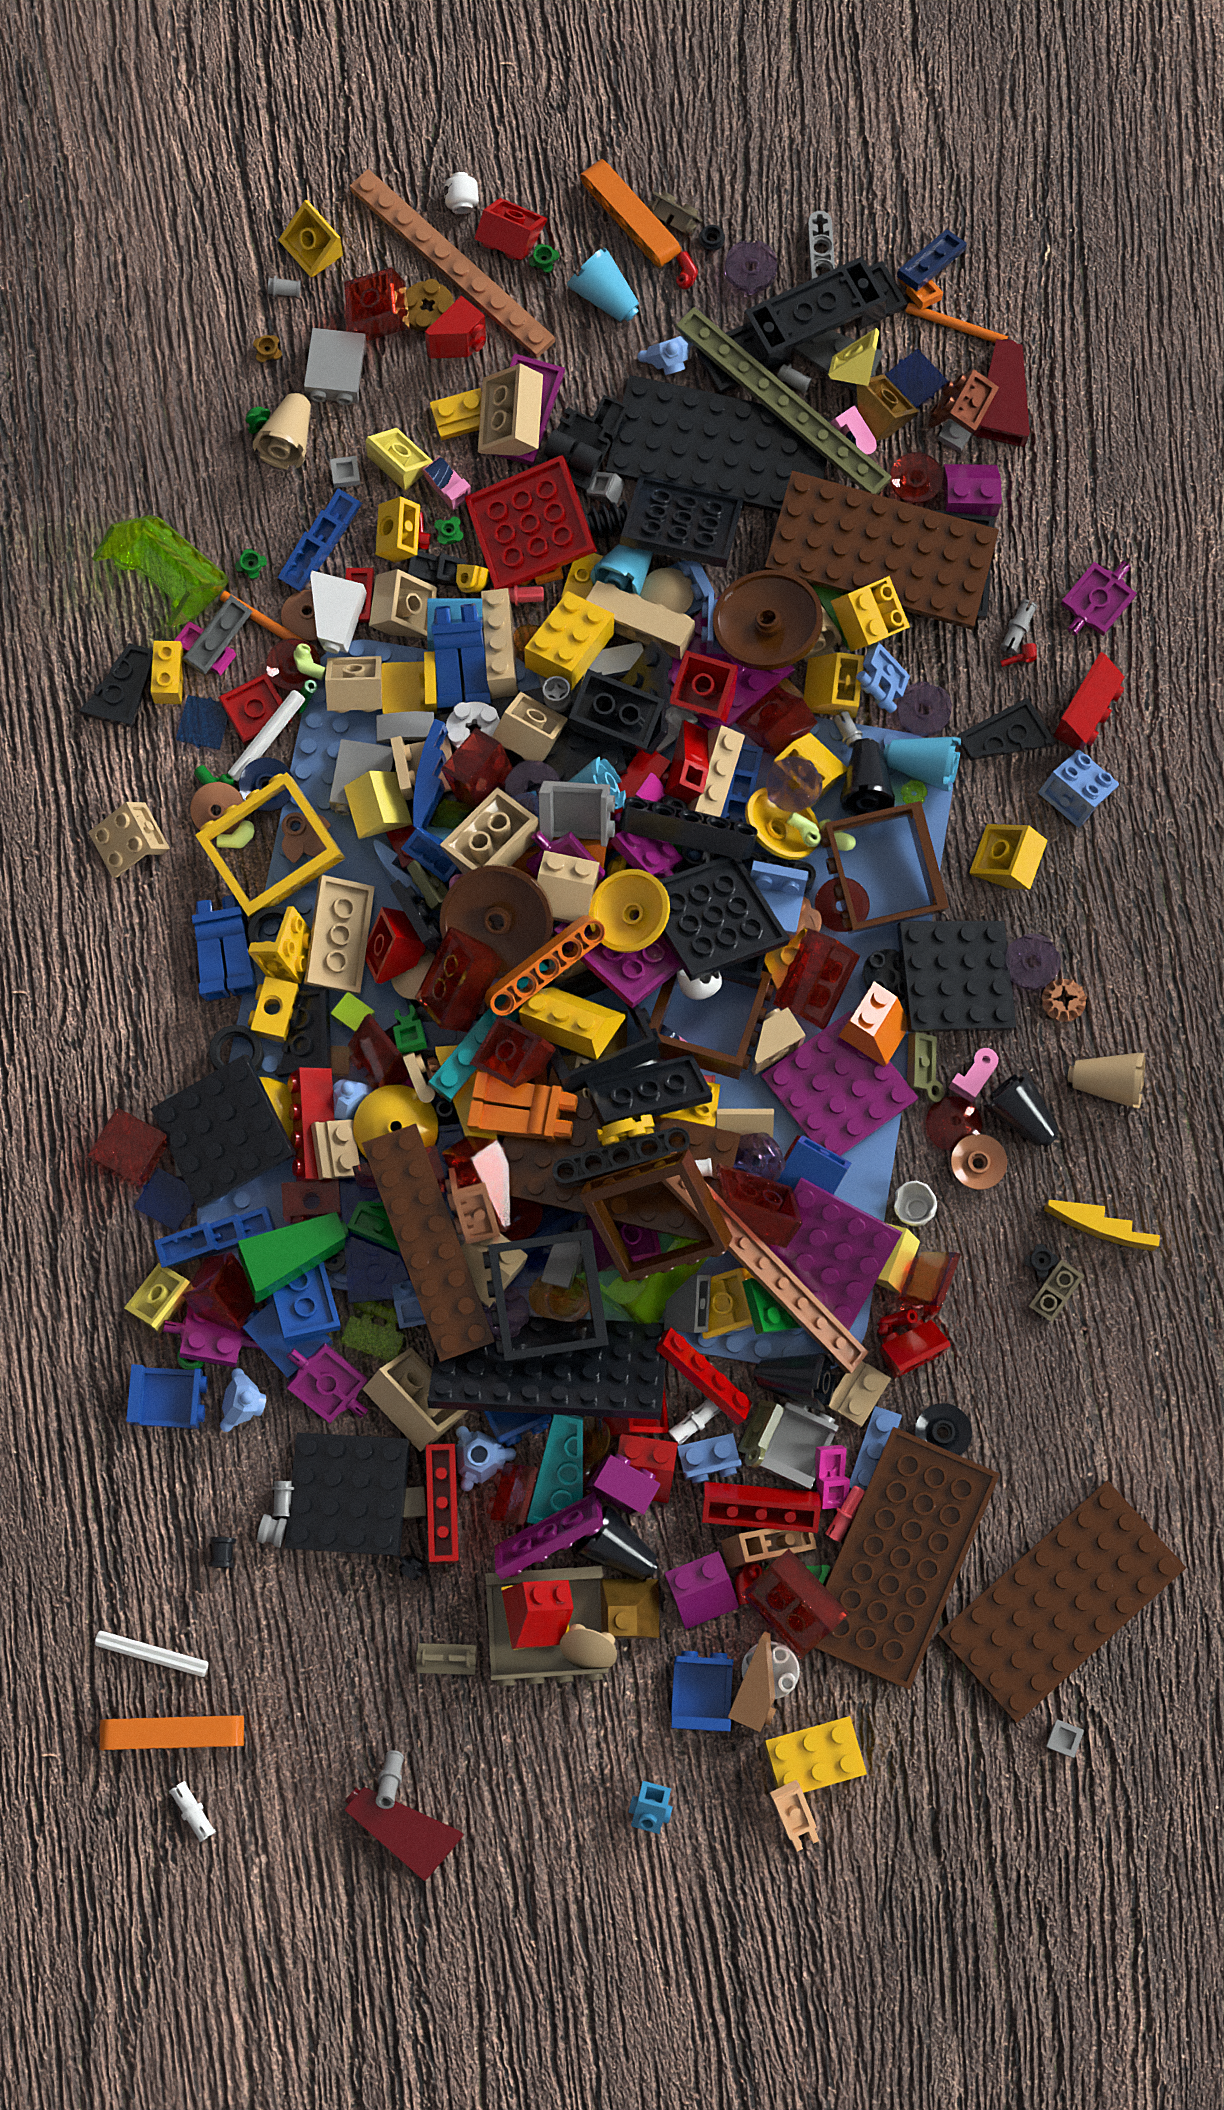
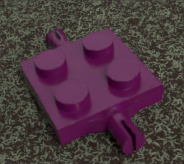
[1060,561,1137,636]
[610,812,684,878]
[526,830,605,881]
[163,1301,260,1368]
[286,1342,368,1423]

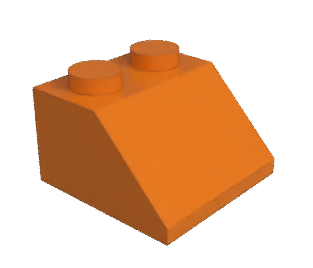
[838,982,908,1067]

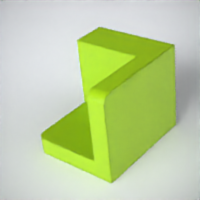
[331,992,376,1033]

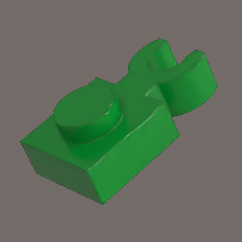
[393,1005,427,1056]

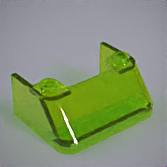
[92,515,229,628]
[581,1235,710,1325]

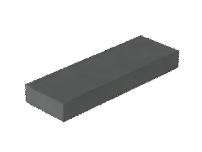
[182,595,253,676]

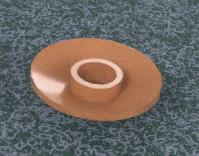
[281,590,318,641]
[190,782,245,837]
[951,1134,1007,1190]

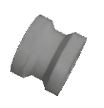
[257,1514,287,1548]

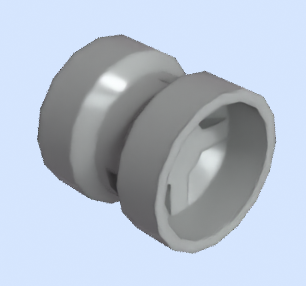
[543,676,572,713]

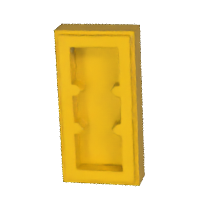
[561,553,603,600]

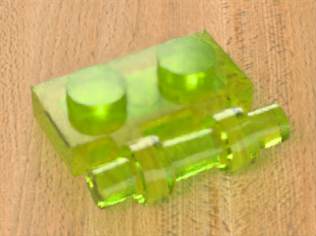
[341,1297,404,1361]

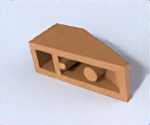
[721,1529,817,1569]
[728,1631,777,1732]

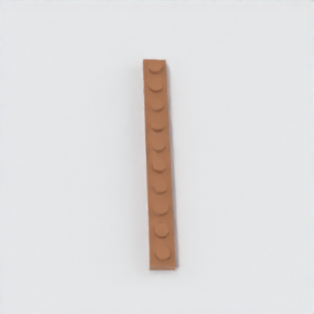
[350,169,555,359]
[661,1152,869,1373]

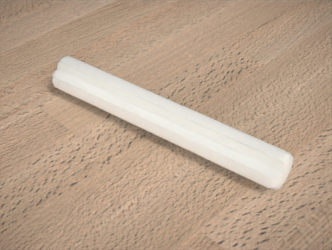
[228,690,305,782]
[95,1631,208,1677]

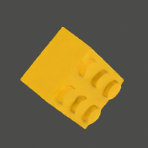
[524,591,614,691]
[763,1716,867,1793]

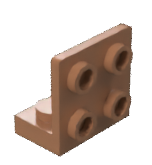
[445,1167,500,1244]

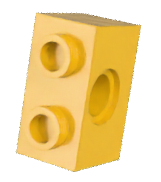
[375,496,420,563]
[151,641,185,704]
[248,976,300,1043]

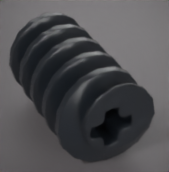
[582,500,630,539]

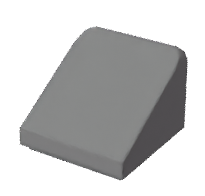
[585,472,625,505]

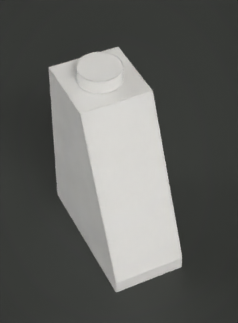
[310,571,367,654]

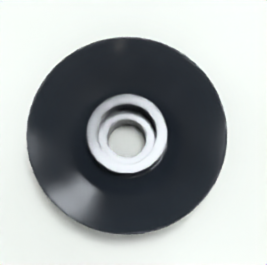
[915,1403,972,1456]

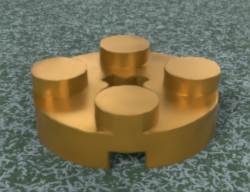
[401,279,454,332]

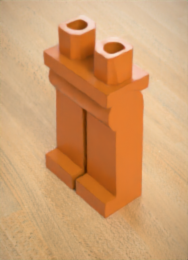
[467,1072,578,1143]

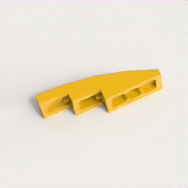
[1044,1200,1160,1251]

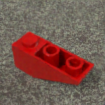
[664,720,709,803]

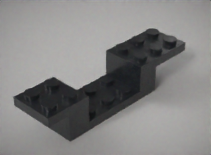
[695,256,907,394]

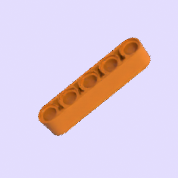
[580,159,682,268]
[485,915,605,1016]
[99,1716,244,1750]

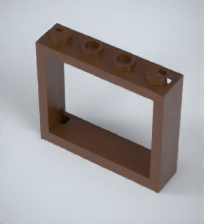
[819,801,949,934]
[648,968,775,1080]
[579,1149,733,1283]

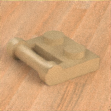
[403,1052,435,1103]

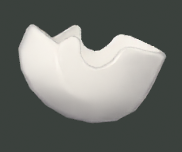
[676,969,722,1000]
[894,1181,937,1227]

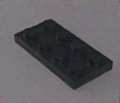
[585,1054,713,1126]

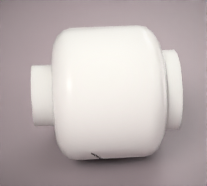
[444,172,479,214]

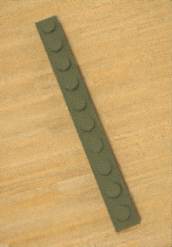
[676,307,892,495]

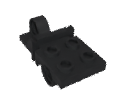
[539,395,628,492]

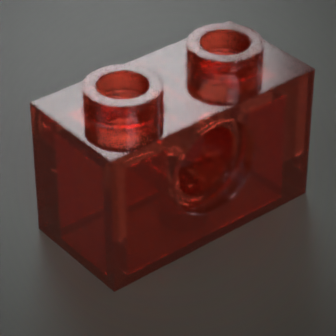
[281,1179,342,1225]

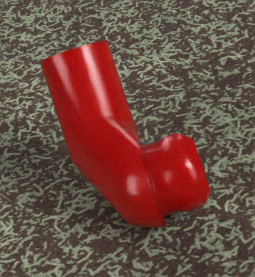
[676,251,698,289]
[877,1309,918,1336]
[734,1563,762,1605]

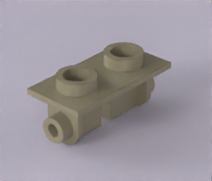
[647,191,703,235]
[416,1643,476,1675]

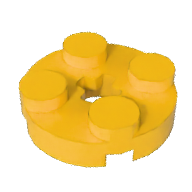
[596,1115,655,1146]

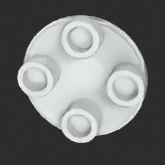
[742,1641,800,1699]

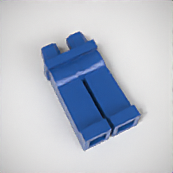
[431,603,492,708]
[192,895,258,1002]

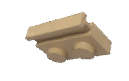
[311,1120,361,1180]
[826,1361,891,1428]

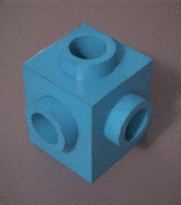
[628,1781,673,1834]

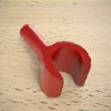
[418,512,431,550]
[1000,643,1037,667]

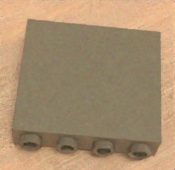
[485,1566,609,1686]

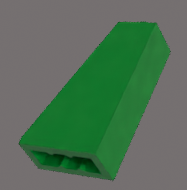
[237,1212,349,1303]

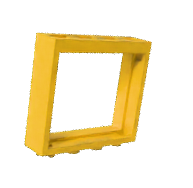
[195,772,345,919]

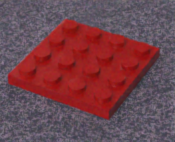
[464,455,597,590]

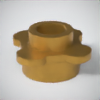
[253,335,282,363]

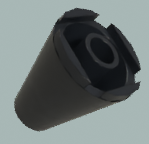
[840,738,895,816]
[982,1069,1058,1147]
[753,1353,836,1411]
[575,1505,659,1580]

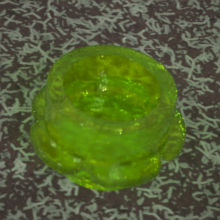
[900,780,928,804]

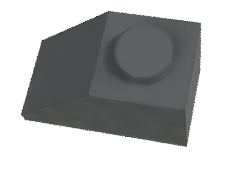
[663,1274,711,1333]

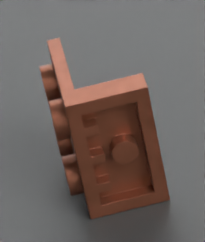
[928,369,999,433]

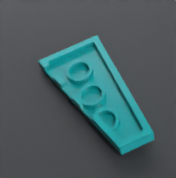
[527,1414,583,1524]

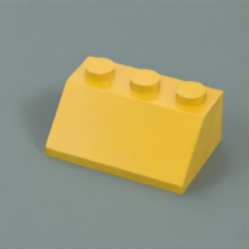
[518,987,625,1060]

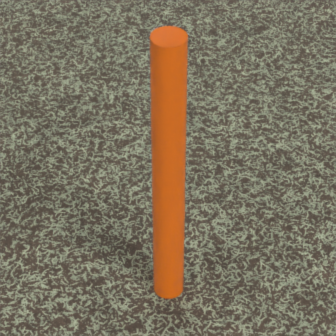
[906,302,1009,343]
[220,591,315,654]

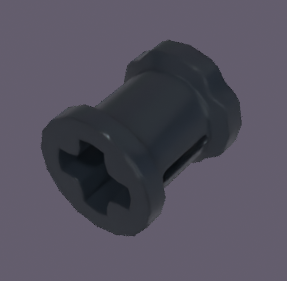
[208,1537,236,1569]

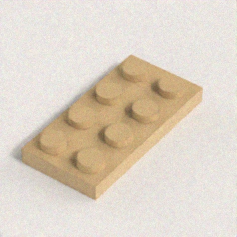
[304,875,375,995]

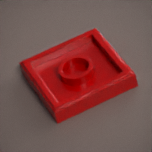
[218,673,292,745]

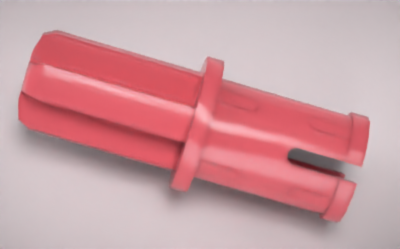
[490,585,544,606]
[825,1486,865,1543]

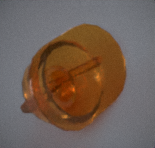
[529,1275,589,1322]

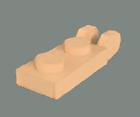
[770,1780,819,1852]

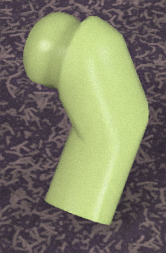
[294,644,326,680]
[787,811,821,847]
[818,819,856,851]
[216,820,255,849]

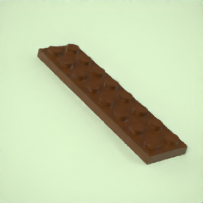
[362,1124,495,1362]

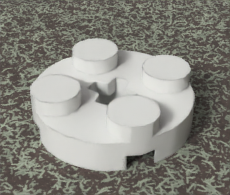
[446,702,500,756]

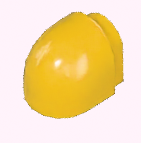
[456,564,490,594]

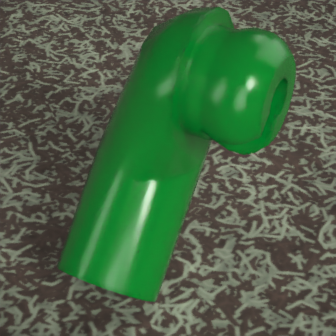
[296,680,318,714]
[194,765,234,786]

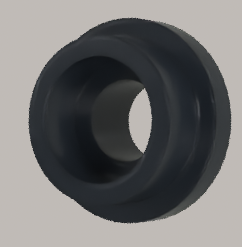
[699,225,725,251]

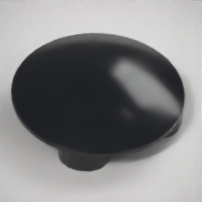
[862,949,904,1001]

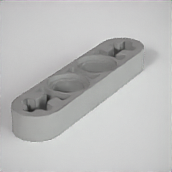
[807,211,835,279]

